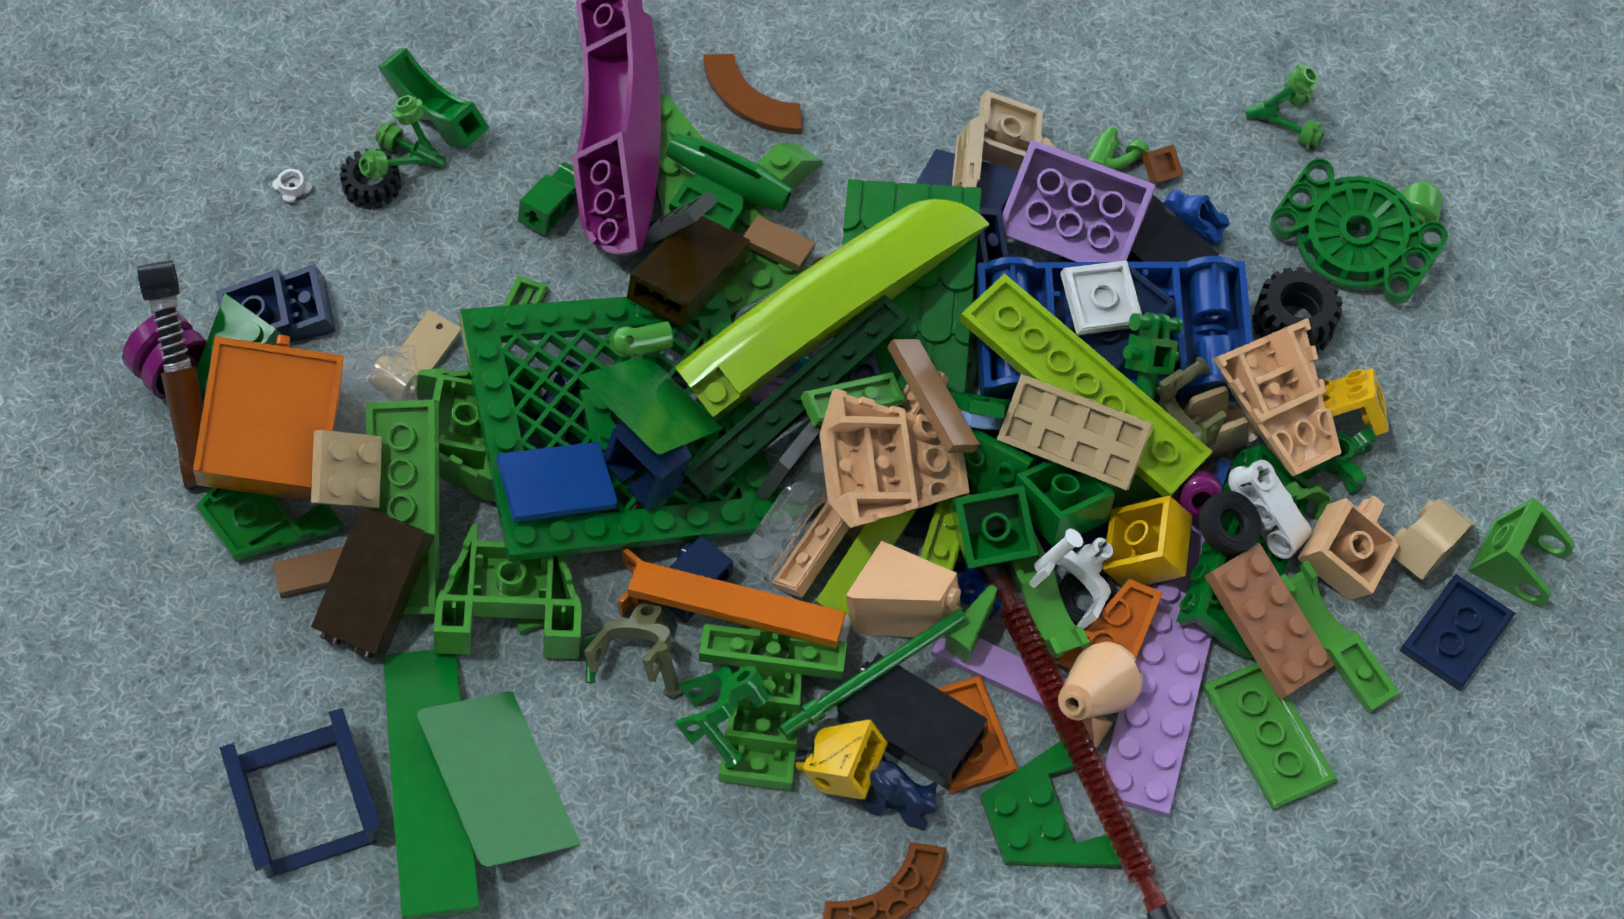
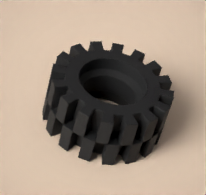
[340,148,401,209]

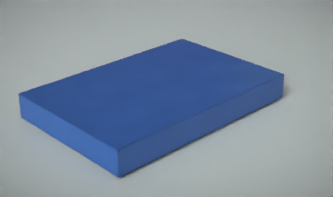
[496,442,618,522]

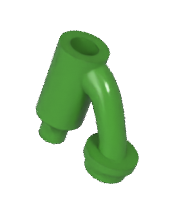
[1087,127,1149,171]

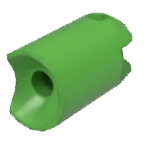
[609,321,673,357]

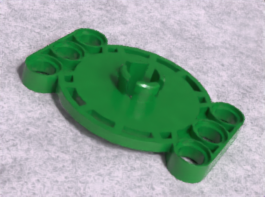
[1270,159,1448,304]

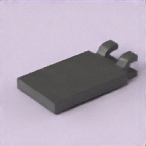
[755,421,822,500]

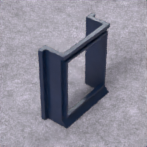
[219,707,381,879]

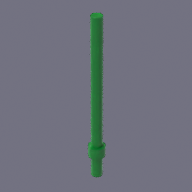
[779,609,967,738]

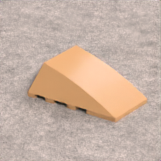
[1213,318,1341,476]
[819,389,970,528]

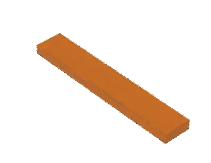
[628,560,846,648]

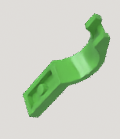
[1007,530,1090,659]
[1280,560,1399,713]

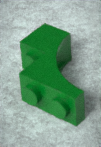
[378,48,490,147]

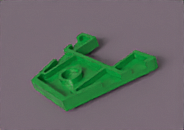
[196,487,344,562]
[980,735,1123,869]

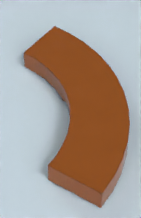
[703,54,801,134]
[823,842,947,919]

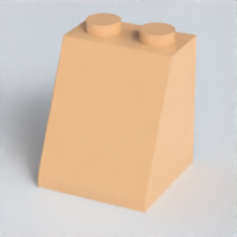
[846,541,963,638]

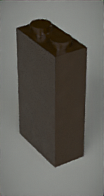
[627,215,751,328]
[311,506,435,659]

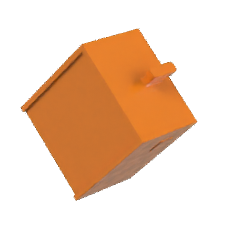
[193,335,344,501]

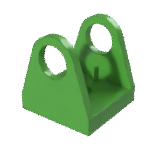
[1468,498,1575,606]

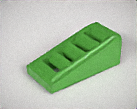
[945,585,997,664]

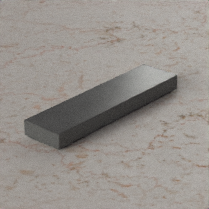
[642,193,717,249]

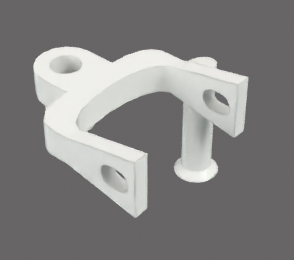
[1029,529,1113,630]

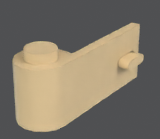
[368,310,462,401]

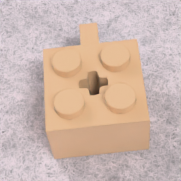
[1297,496,1399,600]

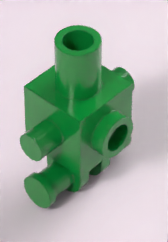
[1123,312,1183,399]

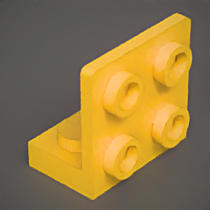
[1322,368,1389,435]

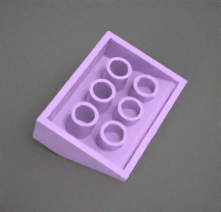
[1002,139,1155,262]

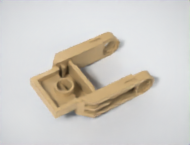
[952,90,1055,188]

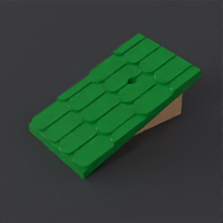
[834,179,981,393]

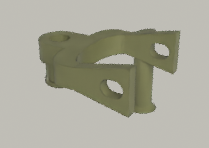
[1155,357,1227,448]
[584,601,682,697]

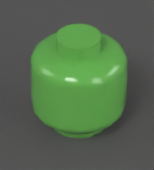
[1402,181,1443,228]

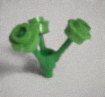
[1245,64,1325,150]
[359,95,446,181]

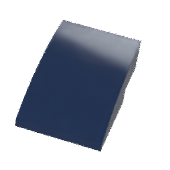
[216,264,336,342]

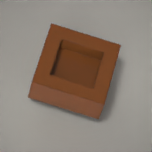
[1141,144,1184,184]

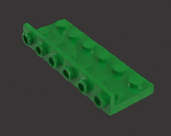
[1176,444,1314,660]

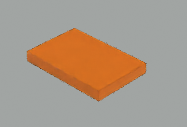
[937,675,1018,794]

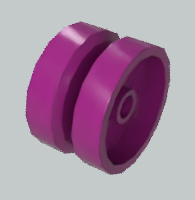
[122,313,207,399]

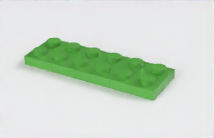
[366,399,439,615]

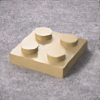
[311,430,382,508]

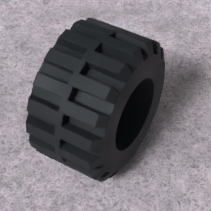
[1252,267,1343,352]

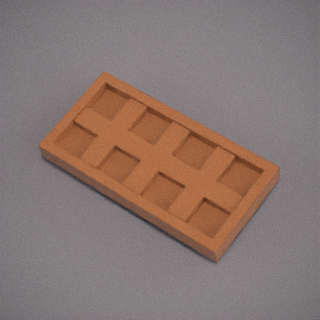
[1204,543,1334,700]

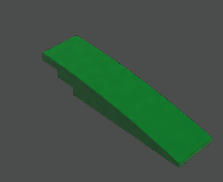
[383,649,480,919]

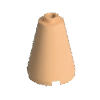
[1058,641,1143,720]

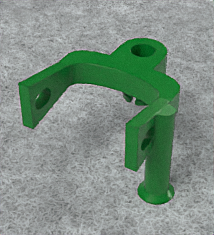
[676,666,771,768]

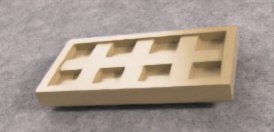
[997,374,1154,490]

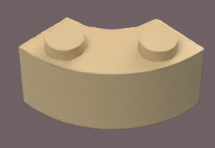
[1393,498,1476,580]

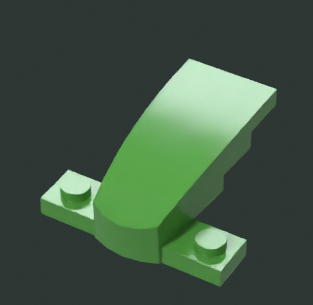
[699,624,847,791]

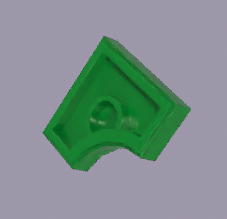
[949,390,1011,419]

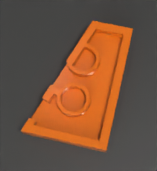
[1056,579,1163,671]

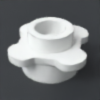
[272,169,312,203]

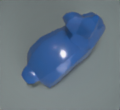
[1163,189,1230,245]

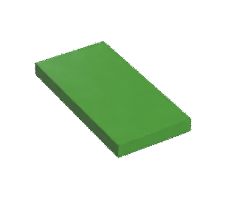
[1202,662,1338,811]

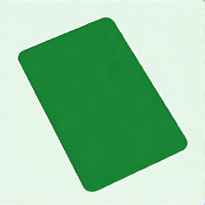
[580,355,720,454]
[417,691,581,867]

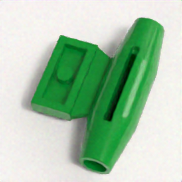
[666,132,793,230]

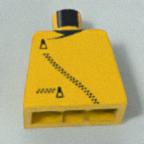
[795,720,887,799]

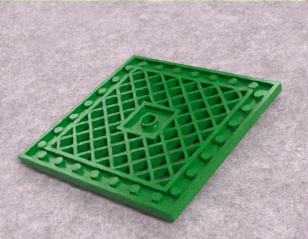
[458,289,784,562]

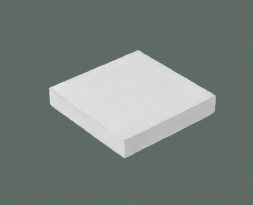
[1060,260,1142,335]

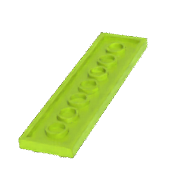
[959,274,1213,497]

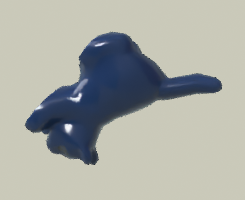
[861,754,938,831]

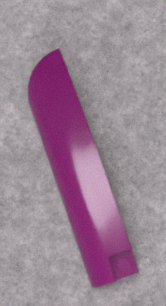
[572,0,661,255]

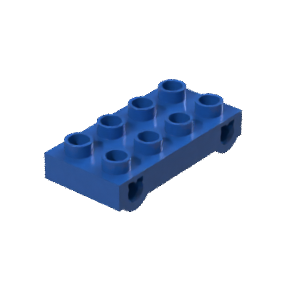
[974,256,1253,402]

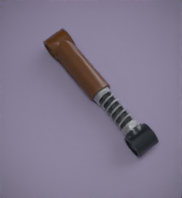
[137,259,204,489]

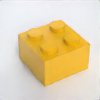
[1103,495,1192,587]

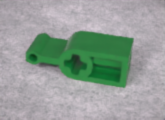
[518,162,577,235]

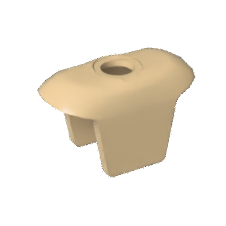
[1184,385,1259,461]

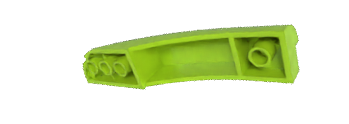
[674,199,989,422]

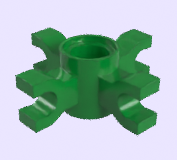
[1299,427,1377,495]

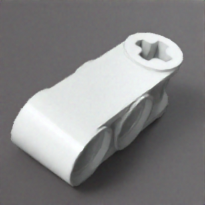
[1228,460,1312,559]

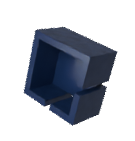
[603,422,692,512]

